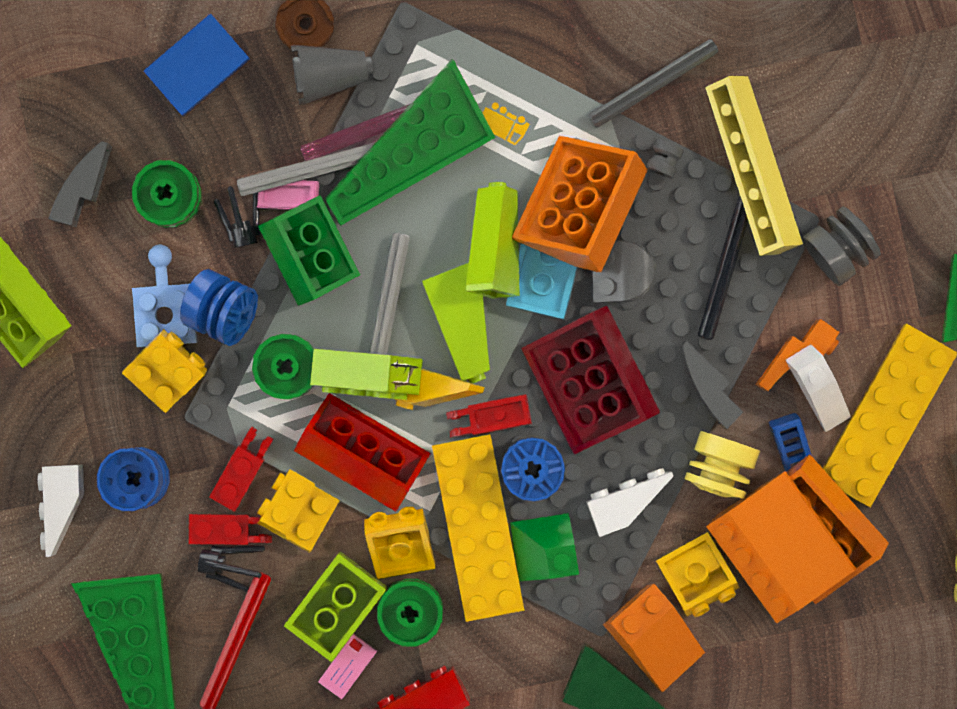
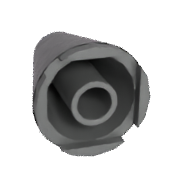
[291,45,373,105]

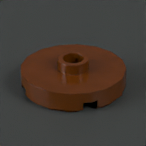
[275,0,334,52]

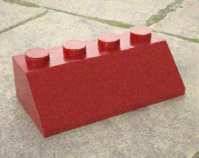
[294,393,431,512]
[364,665,470,709]

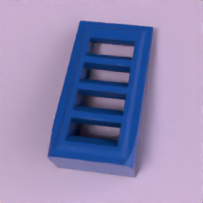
[768,413,812,472]

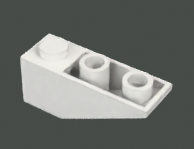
[38,465,84,557]
[586,468,673,537]

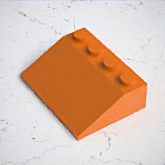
[512,135,648,273]
[786,454,889,604]
[706,471,856,623]

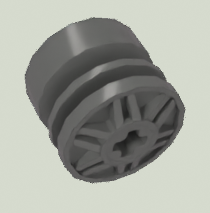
[802,206,881,286]

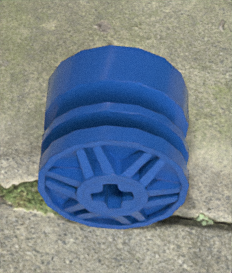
[180,269,258,346]
[501,437,565,502]
[97,447,170,511]

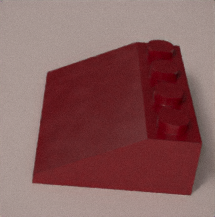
[521,305,660,455]

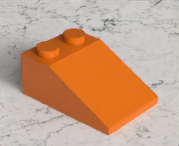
[603,584,705,693]

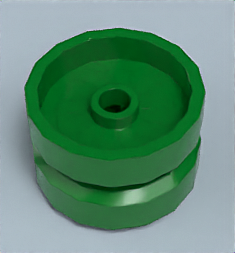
[132,160,202,228]
[252,334,314,400]
[377,578,443,647]

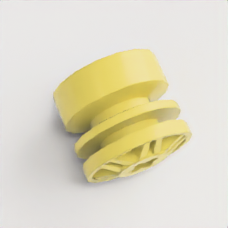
[684,431,760,499]

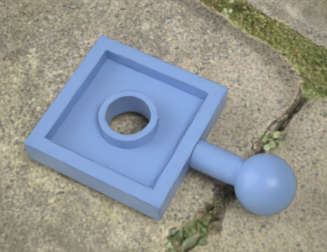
[132,244,197,347]

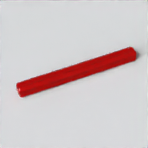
[200,572,271,709]

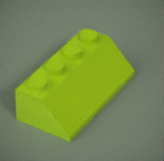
[0,237,72,368]

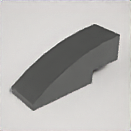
[48,141,112,228]
[680,341,743,429]

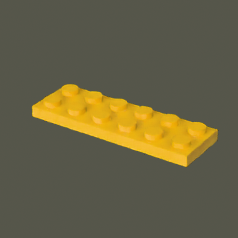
[823,323,957,508]
[432,434,525,622]

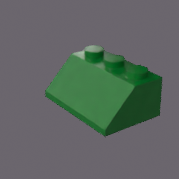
[258,195,360,306]

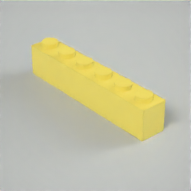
[705,76,803,256]

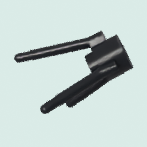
[214,186,261,248]
[198,545,265,592]

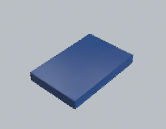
[144,13,250,117]

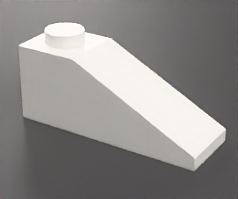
[786,345,851,432]

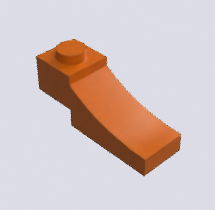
[755,319,840,392]

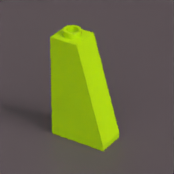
[466,182,520,299]
[422,263,490,384]

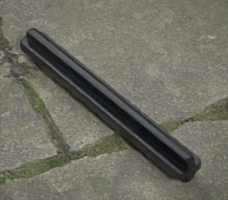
[698,196,748,340]

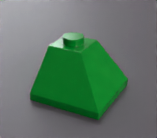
[510,513,579,581]

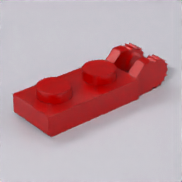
[446,394,532,438]
[209,427,274,512]
[189,514,272,545]

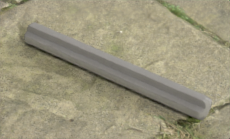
[237,142,376,196]
[369,233,410,355]

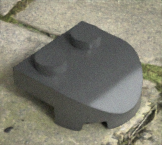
[593,241,657,303]

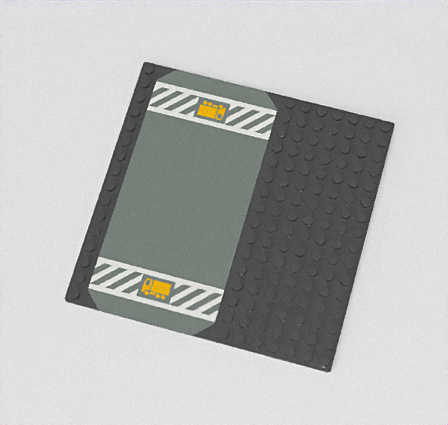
[185,2,819,636]

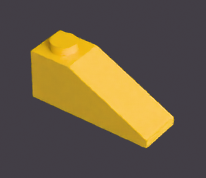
[395,369,485,410]

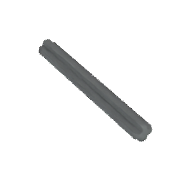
[589,39,718,128]

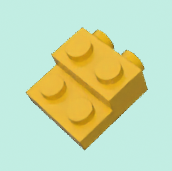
[122,329,207,413]
[257,469,340,553]
[364,507,435,579]
[656,532,739,618]

